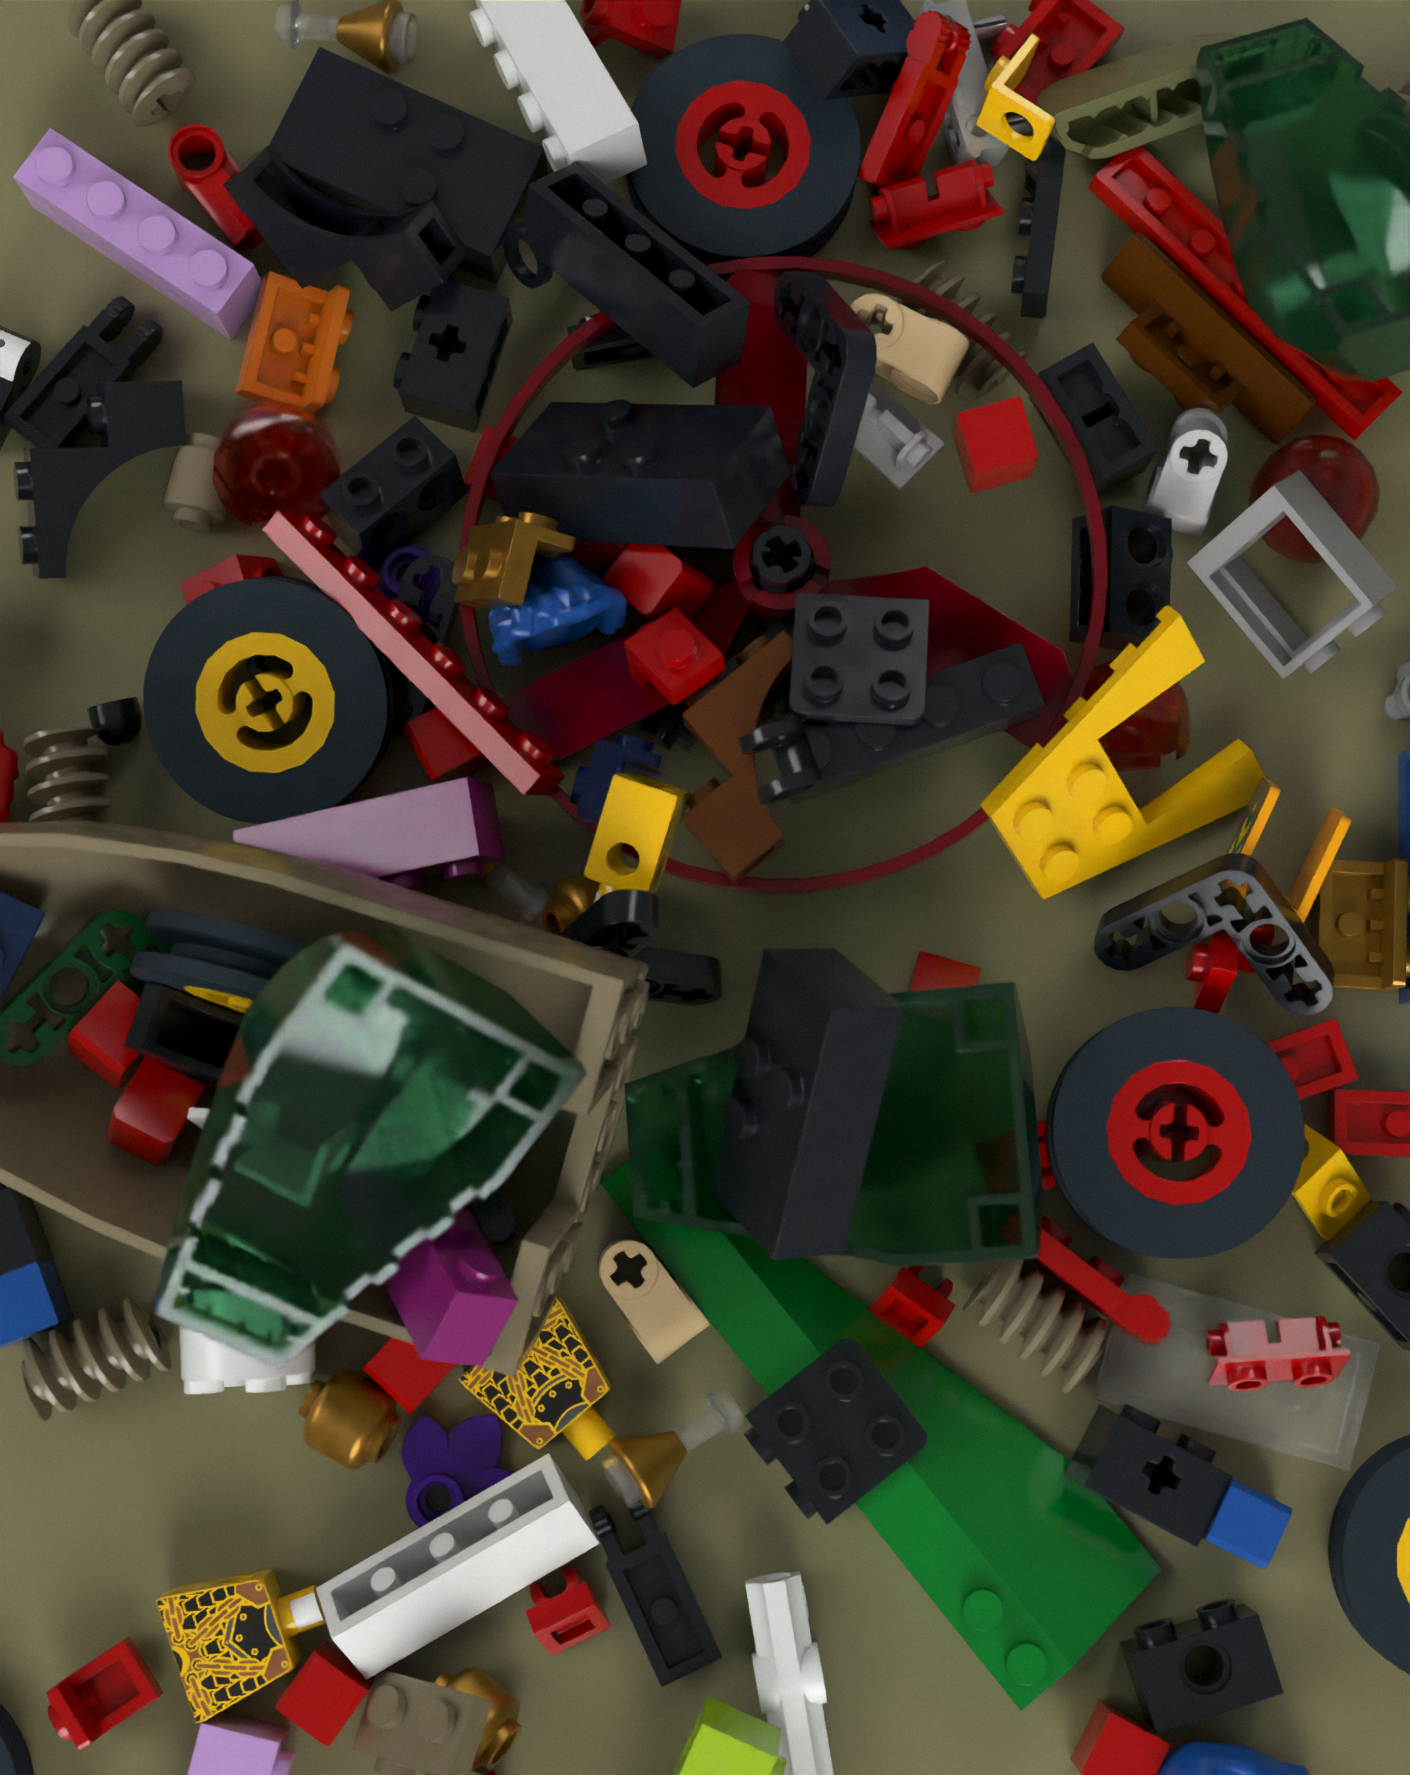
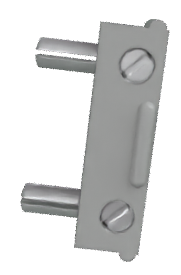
[915,0,1034,167]

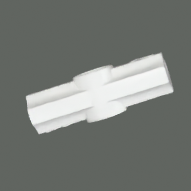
[745,1571,834,1775]

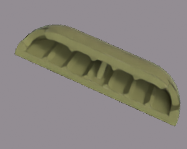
[1037,33,1263,159]

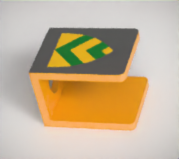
[1223,777,1351,923]

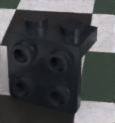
[789,593,929,725]
[744,1338,927,1525]

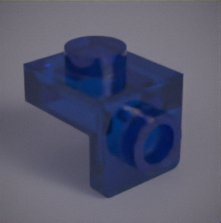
[570,734,665,827]

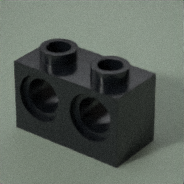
[1028,342,1159,497]
[318,416,467,571]
[1069,505,1173,651]

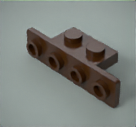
[1101,232,1316,443]

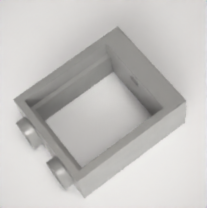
[1187,470,1398,679]

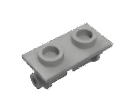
[806,378,944,490]

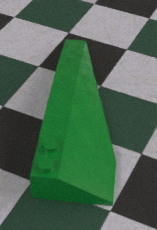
[600,1142,1162,1711]

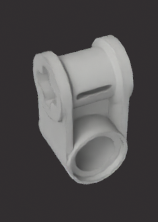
[1140,408,1228,538]

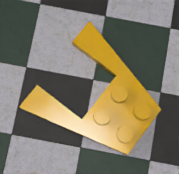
[980,605,1266,900]

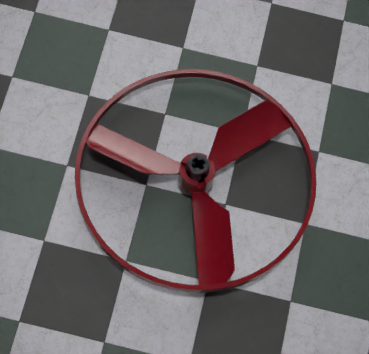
[459,256,1108,894]

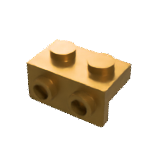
[452,512,576,608]
[1312,858,1410,992]

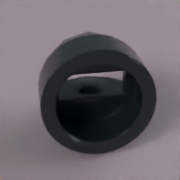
[87,697,142,746]

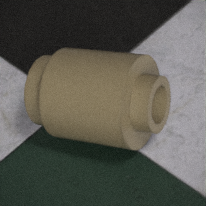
[163,433,239,532]

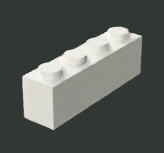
[469,0,647,184]
[316,1453,600,1679]

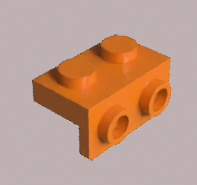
[235,271,354,418]

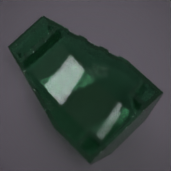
[1196,18,1410,382]
[154,928,587,1369]
[624,982,1043,1267]

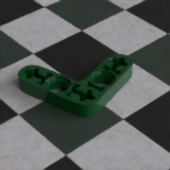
[0,909,172,1066]

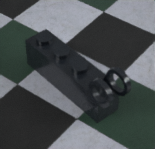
[503,162,751,388]
[738,642,1045,806]

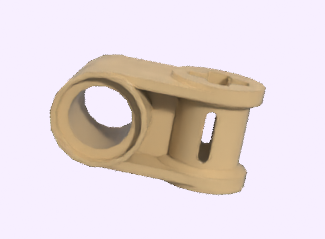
[850,293,969,404]
[598,1238,710,1365]

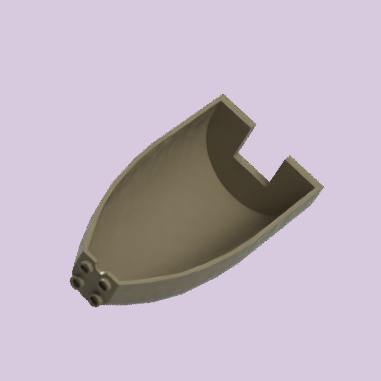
[0,822,649,1377]

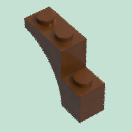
[682,630,793,885]

